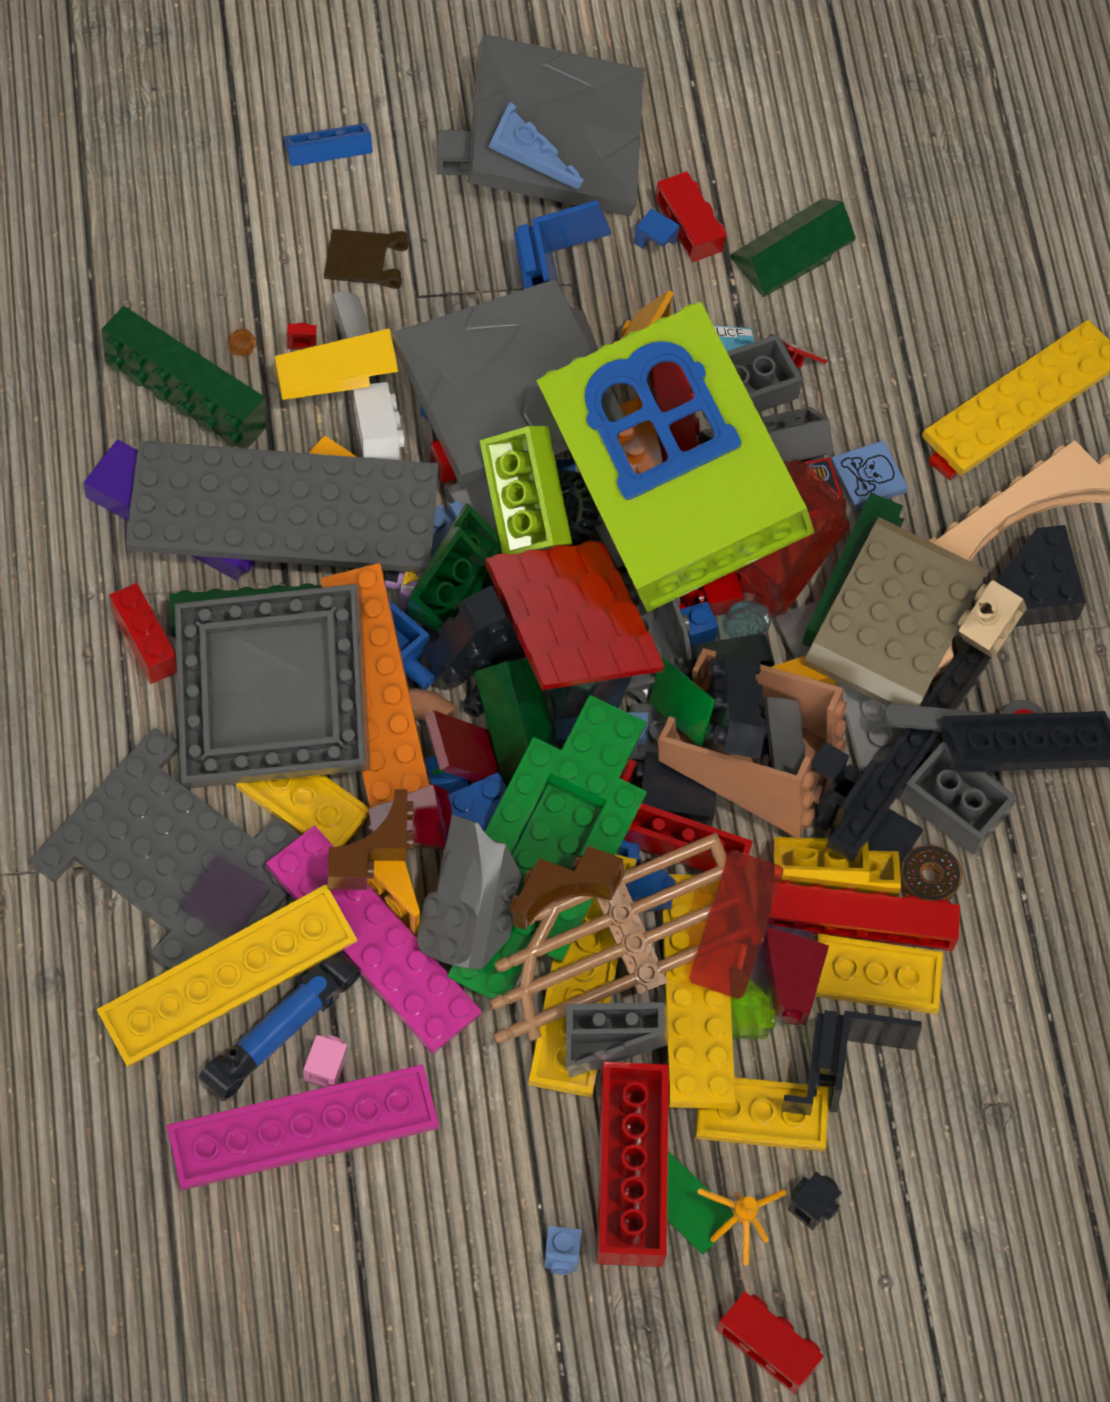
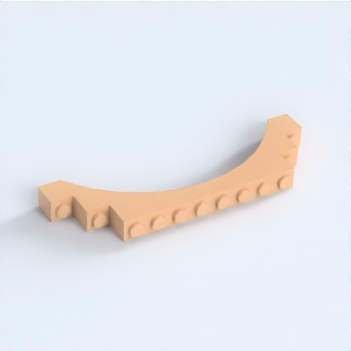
[929,440,1110,682]

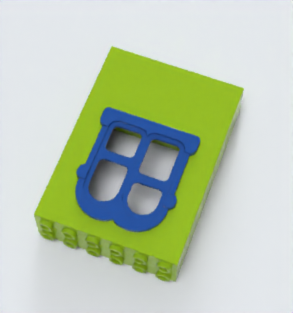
[536,301,815,612]

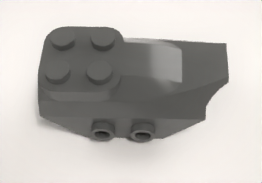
[620,571,694,704]
[417,814,522,969]

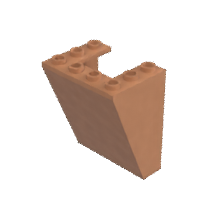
[658,648,847,838]

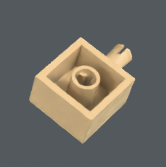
[958,580,1027,659]

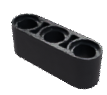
[689,634,775,681]

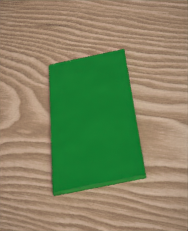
[649,657,715,746]
[667,1151,734,1255]

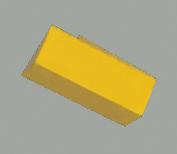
[274,328,398,400]
[773,837,901,897]

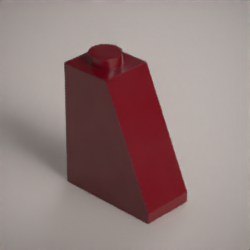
[368,784,453,850]
[763,927,829,1025]

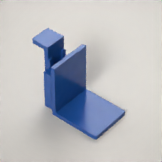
[514,200,612,289]

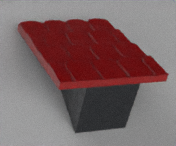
[484,541,665,720]

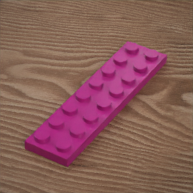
[266,825,482,1055]
[166,1064,439,1191]

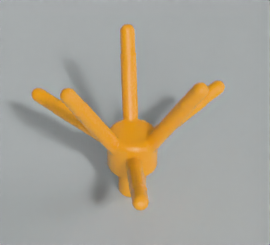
[698,1188,787,1266]

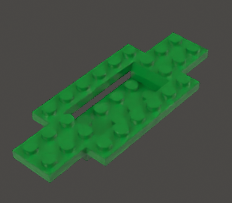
[447,695,647,1000]

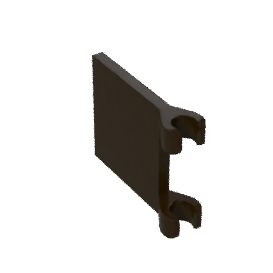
[324,229,409,289]

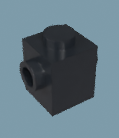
[788,1171,842,1231]

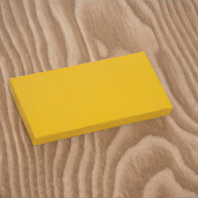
[236,775,370,847]
[815,934,944,1015]
[695,1077,829,1152]

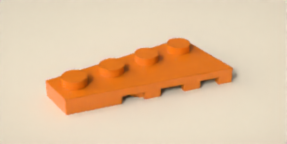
[618,398,663,474]

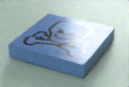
[831,440,908,510]

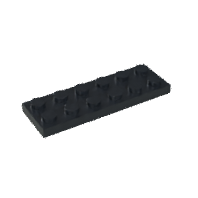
[939,711,1110,772]

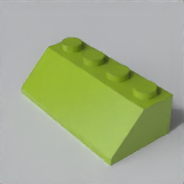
[479,426,572,554]

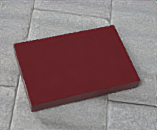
[425,710,501,782]

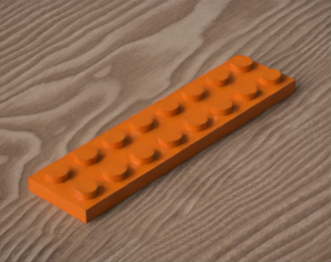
[320,563,430,808]

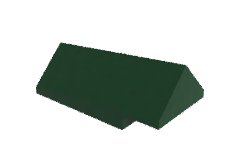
[730,198,856,297]
[408,503,501,633]
[474,658,558,787]

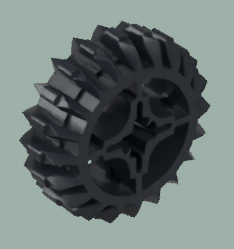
[558,470,602,546]

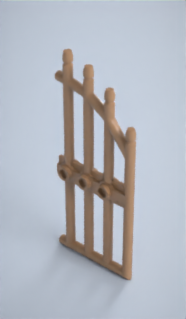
[489,832,764,1043]

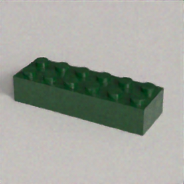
[101,305,266,449]

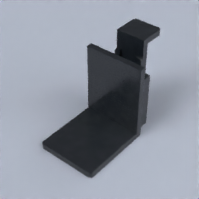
[811,742,923,866]
[782,1010,922,1116]

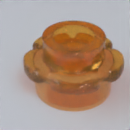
[228,329,257,356]

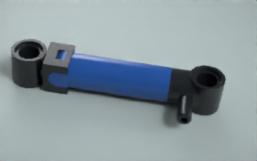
[199,951,361,1101]

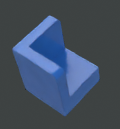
[633,208,680,249]

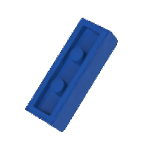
[283,123,373,166]

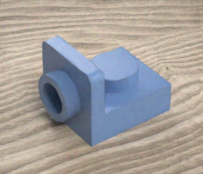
[544,1226,582,1275]

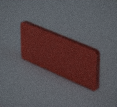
[689,850,783,999]

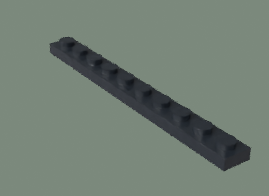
[826,642,992,862]

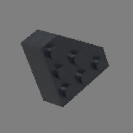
[996,525,1086,627]
[423,585,523,690]
[702,652,766,759]

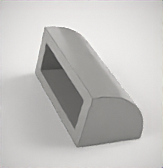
[333,292,371,340]

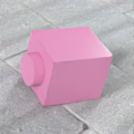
[303,1035,347,1087]

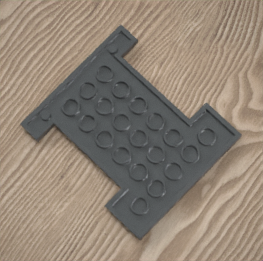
[29,728,300,971]

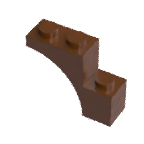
[328,789,414,890]
[509,846,624,930]

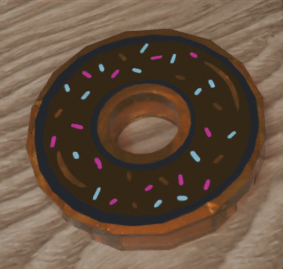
[900,844,962,901]

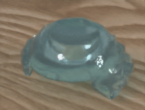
[722,600,771,638]

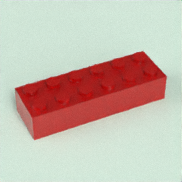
[596,1061,669,1267]

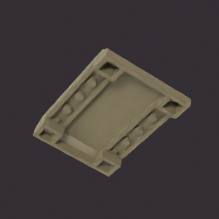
[803,517,987,706]

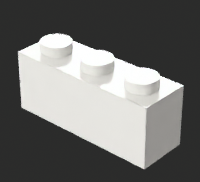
[353,382,404,460]

